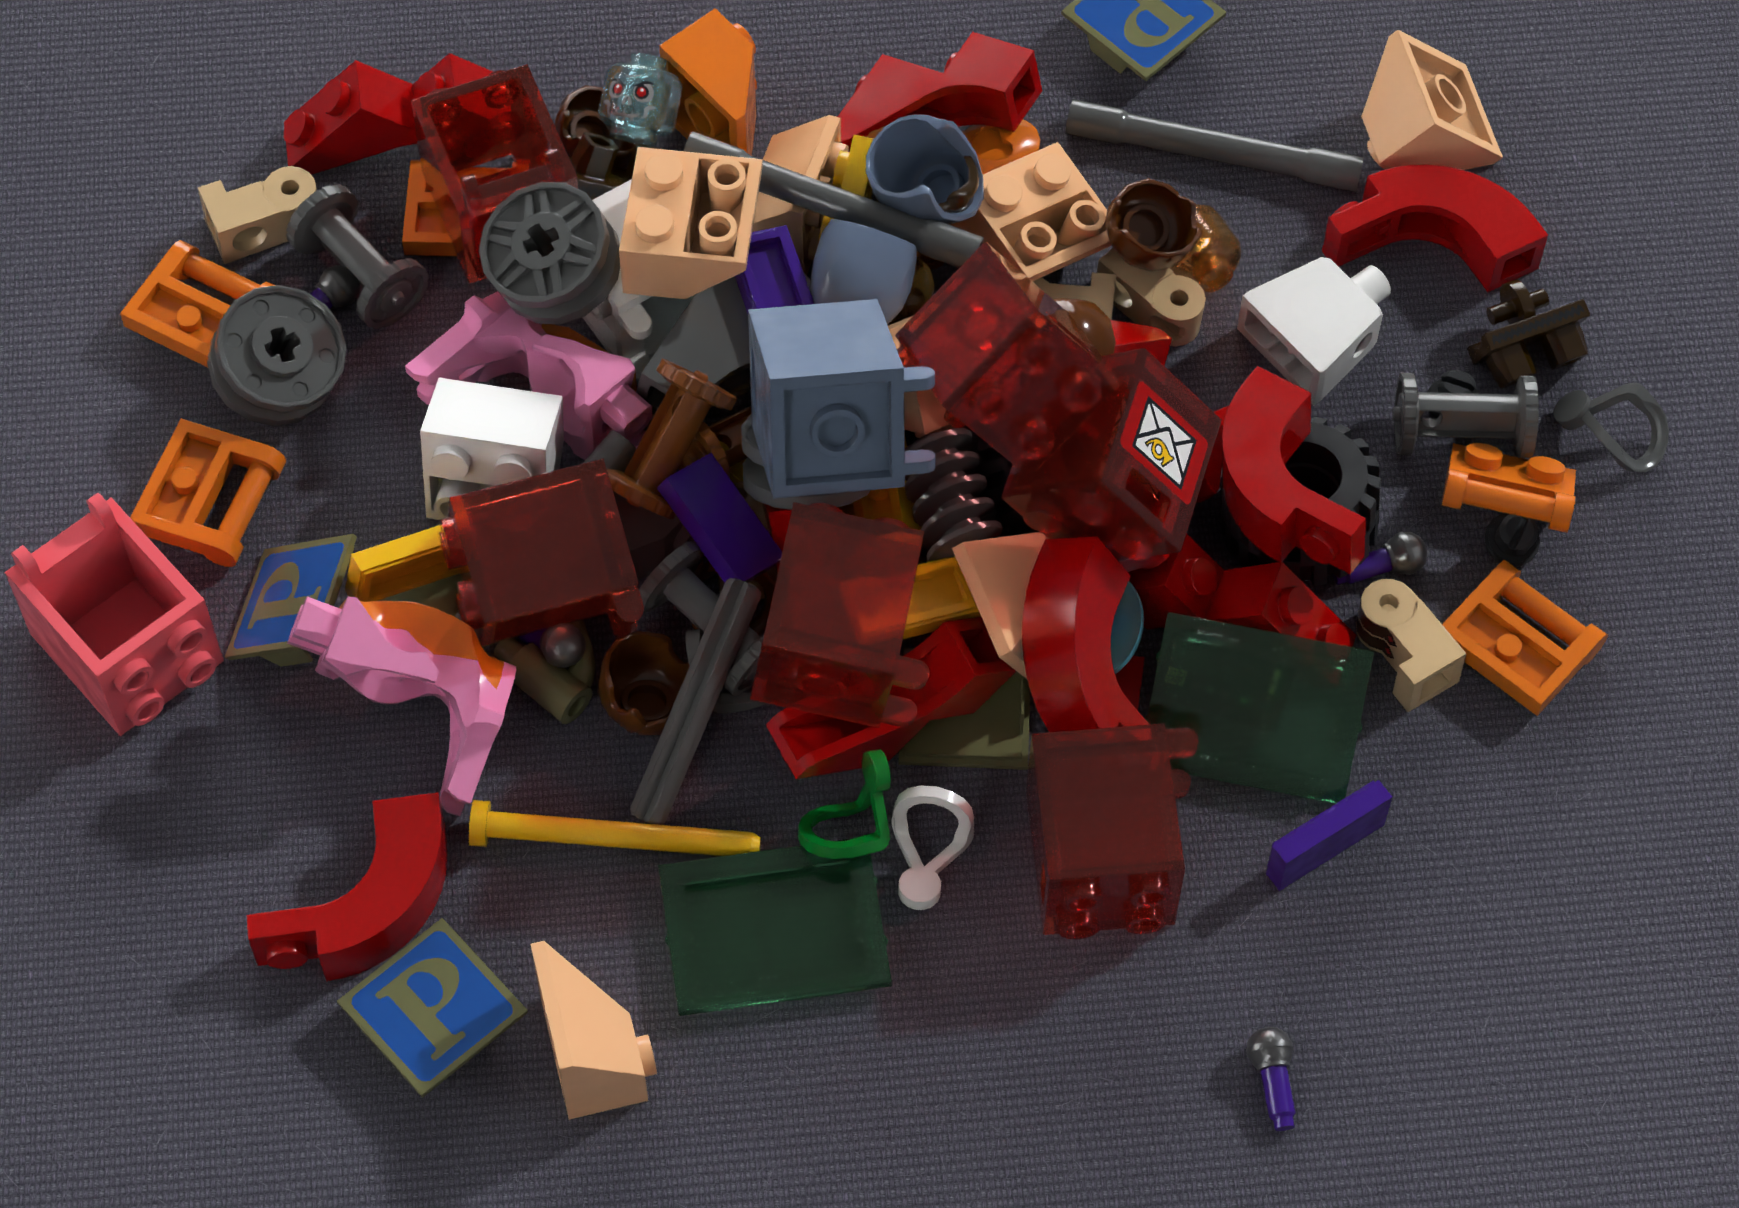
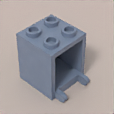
[748,299,935,499]

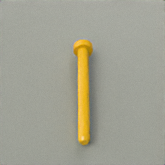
[469,800,761,858]

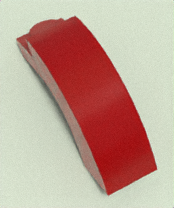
[1322,164,1548,292]
[1222,366,1366,575]
[1022,537,1161,762]
[246,792,448,982]

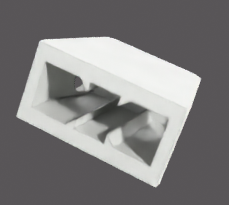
[1237,257,1391,406]

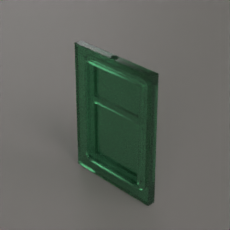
[1139,611,1374,803]
[658,839,892,1016]

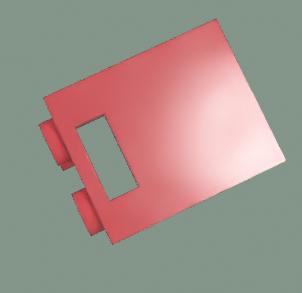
[5,493,224,736]

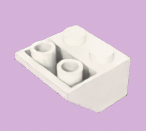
[420,378,564,533]

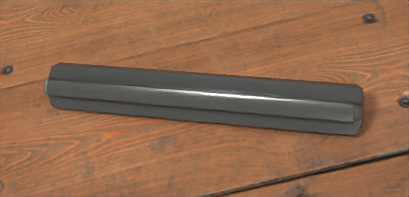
[630,578,761,825]

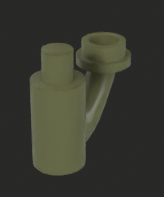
[494,595,596,724]

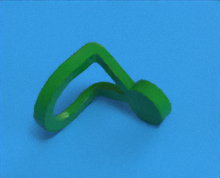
[798,749,891,859]

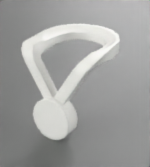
[892,785,974,910]

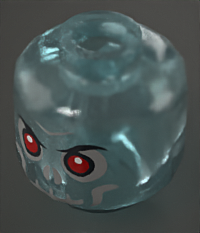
[598,53,683,146]

